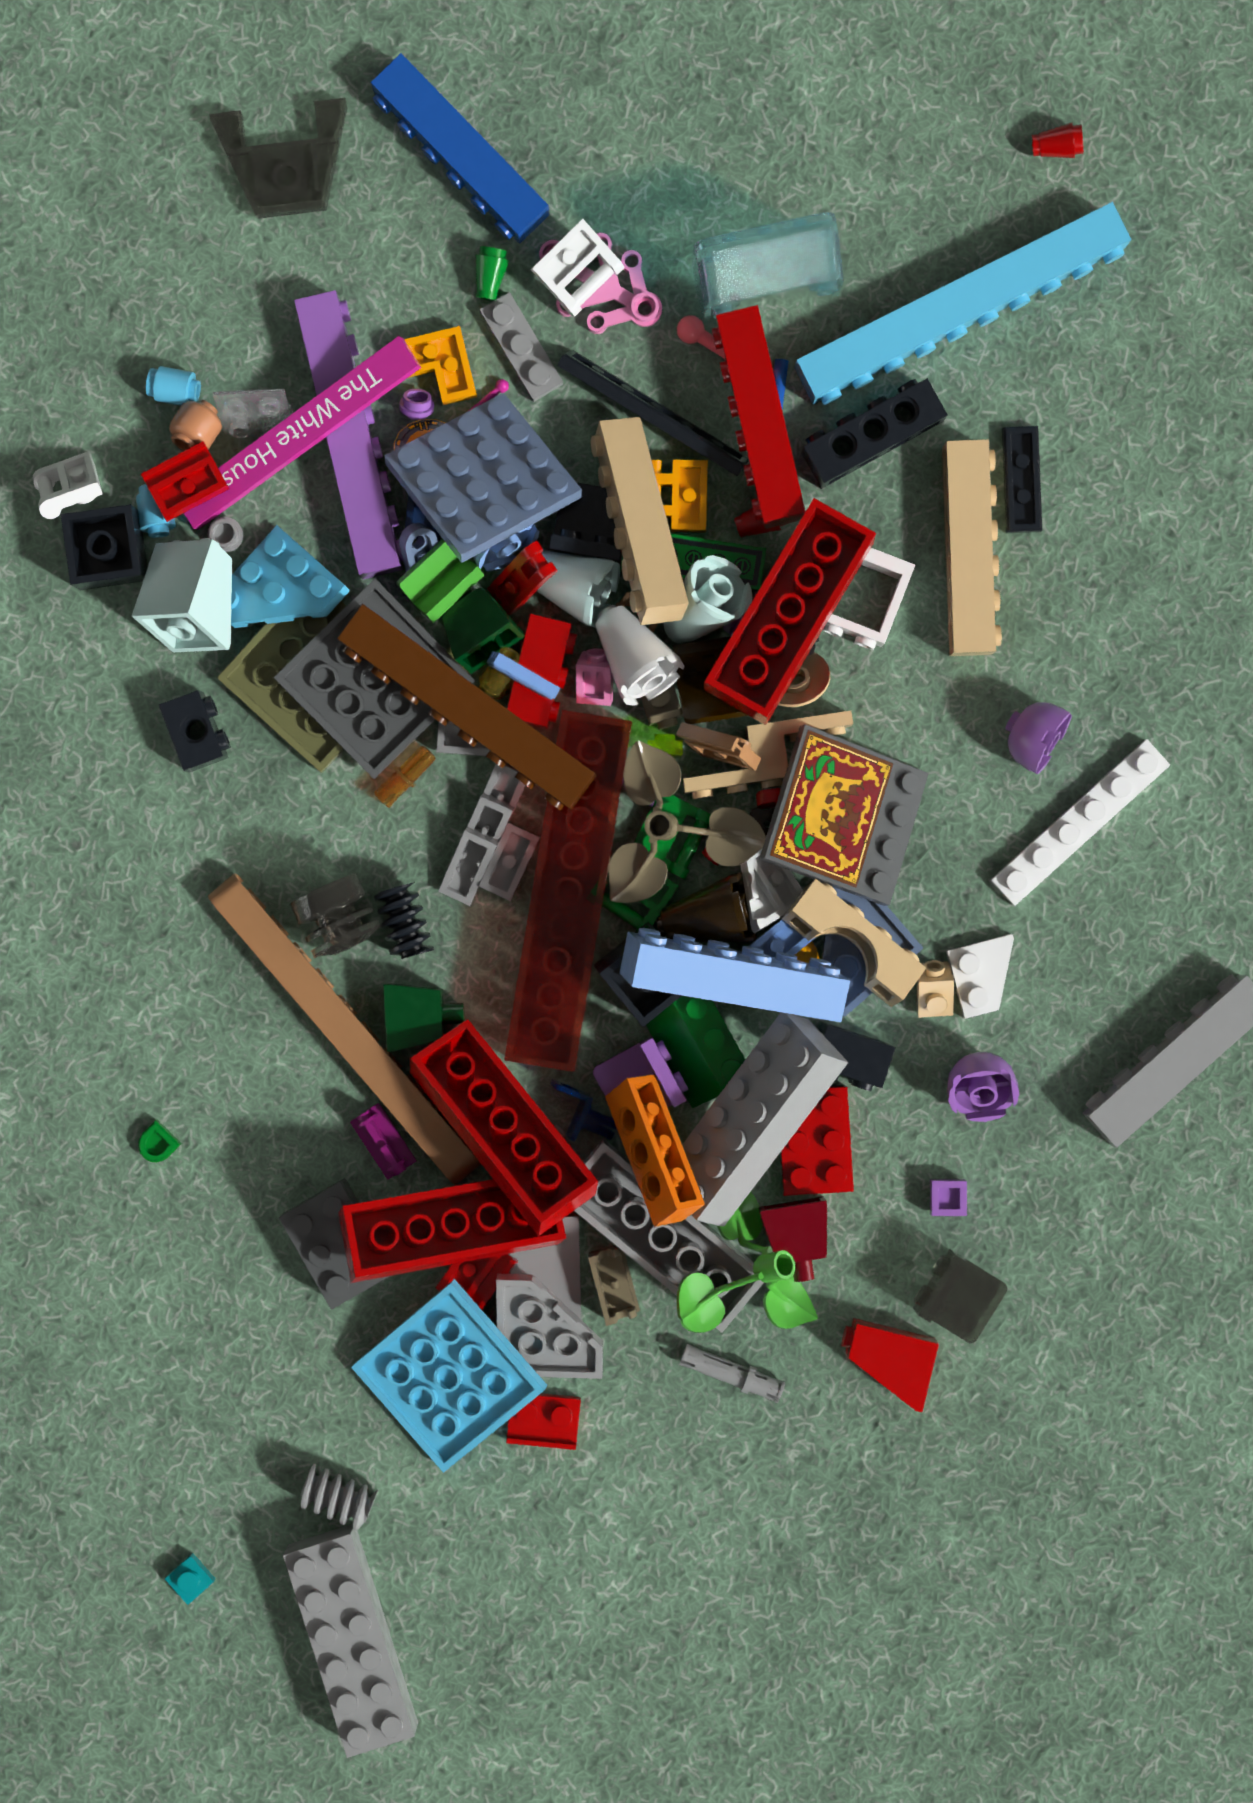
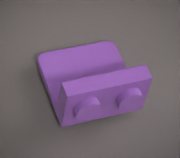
[593,1036,689,1107]

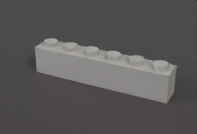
[1082,974,1253,1148]

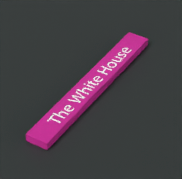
[184,336,422,530]

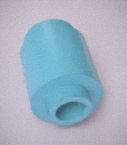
[146,366,201,406]
[136,484,176,538]

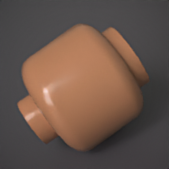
[169,400,222,451]

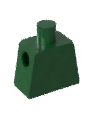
[442,587,525,674]
[383,983,465,1052]

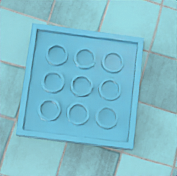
[351,1279,547,1473]

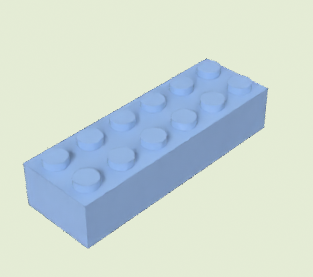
[620,928,850,1022]

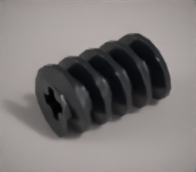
[374,882,434,959]

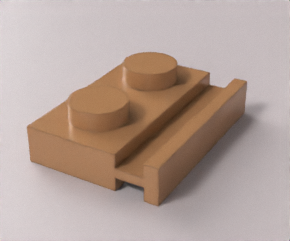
[676,722,761,771]

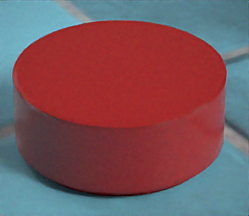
[755,788,781,809]

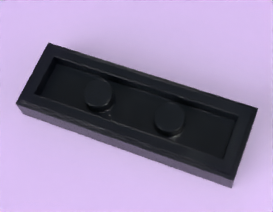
[1002,426,1043,533]

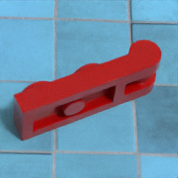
[487,541,558,616]

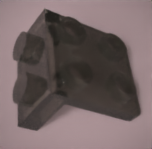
[913,1249,1007,1343]

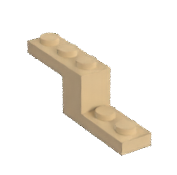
[682,710,853,799]

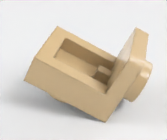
[916,960,954,1018]

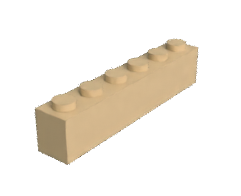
[591,417,689,625]
[942,439,1002,656]

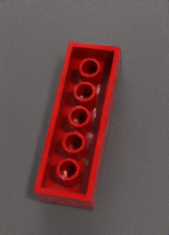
[704,498,876,725]
[410,1019,598,1236]
[338,1179,566,1283]

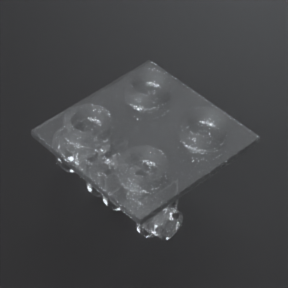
[213,389,294,439]

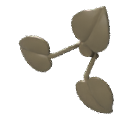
[609,741,766,903]

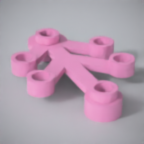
[539,233,662,334]

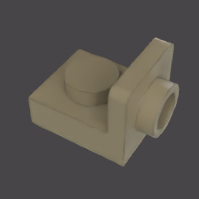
[641,684,683,730]

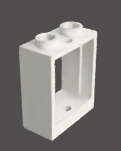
[822,548,915,650]

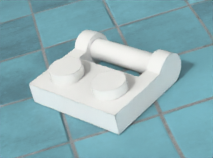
[530,219,624,317]
[33,451,102,519]

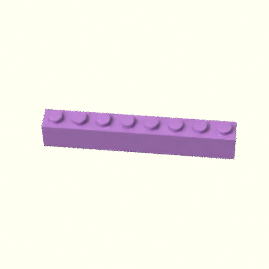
[294,290,403,580]

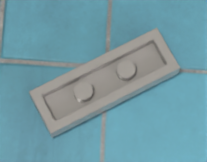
[480,292,564,402]

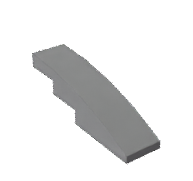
[438,763,526,906]

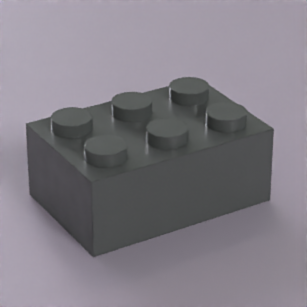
[279,1178,390,1310]

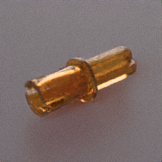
[374,746,436,808]

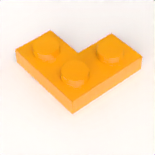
[404,326,477,405]

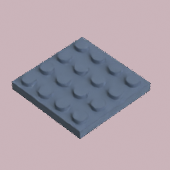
[384,393,582,563]

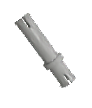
[679,1343,785,1403]

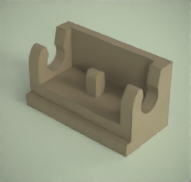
[588,1245,640,1326]

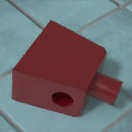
[758,1196,827,1282]

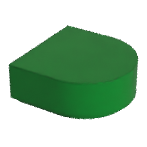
[138,1120,182,1162]

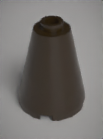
[657,872,757,943]

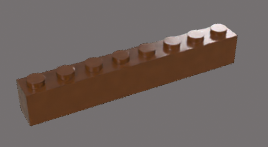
[337,604,597,811]

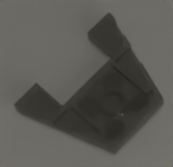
[209,98,348,219]

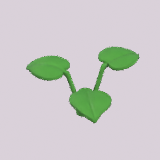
[677,1192,818,1333]

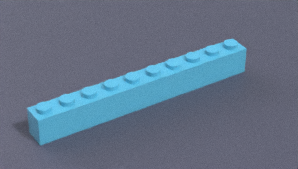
[794,202,1131,405]

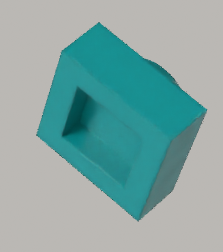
[165,1553,216,1605]

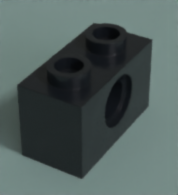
[159,690,231,773]

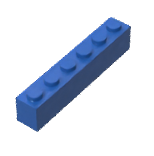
[371,53,550,244]

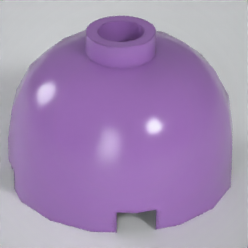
[1005,702,1072,774]
[947,1052,1019,1122]

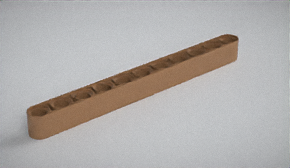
[208,873,481,1185]

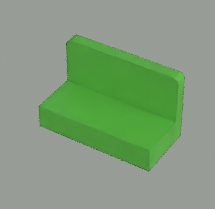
[397,539,485,623]

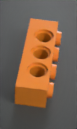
[605,1074,705,1227]

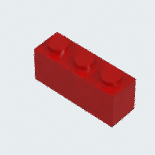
[507,614,577,729]

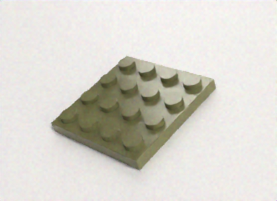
[217,601,346,773]

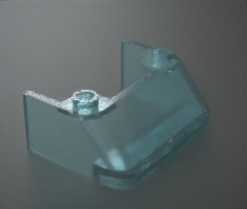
[691,212,844,324]

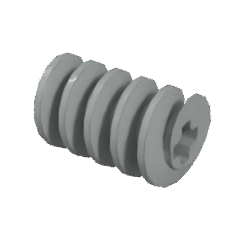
[300,1463,379,1530]

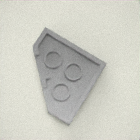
[496,1274,603,1379]

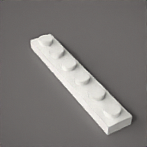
[990,739,1170,906]

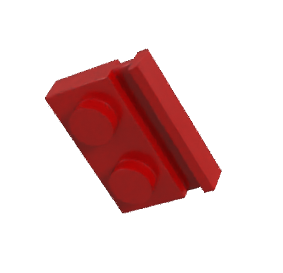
[141,441,229,522]
[435,1254,518,1311]
[506,1393,581,1450]

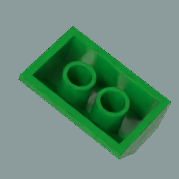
[646,995,746,1108]

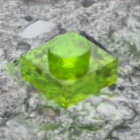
[647,734,683,756]

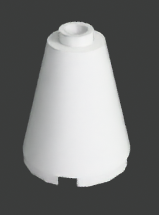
[595,605,684,705]

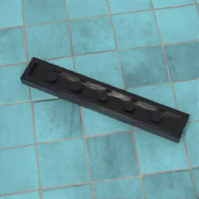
[557,350,749,476]

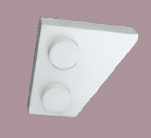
[946,934,1014,1019]

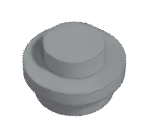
[207,517,243,553]

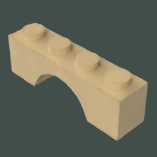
[782,879,926,1007]

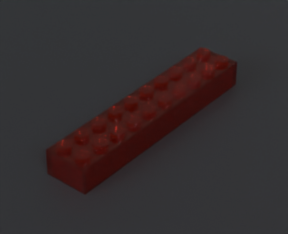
[504,710,633,1072]

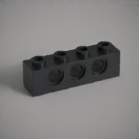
[801,378,948,489]

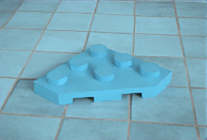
[231,525,350,628]

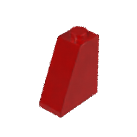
[841,1318,939,1412]

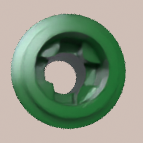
[475,246,509,301]

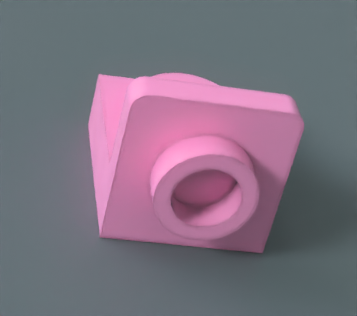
[576,648,613,706]

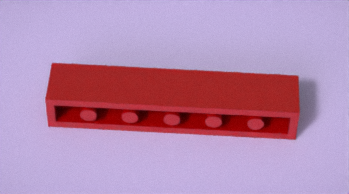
[711,305,806,529]

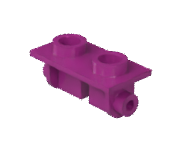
[350,1103,417,1180]

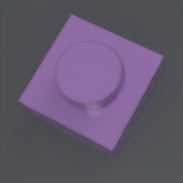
[930,1179,967,1216]

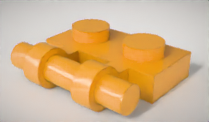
[652,459,708,533]

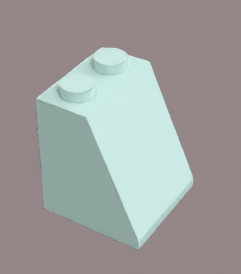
[132,538,232,652]

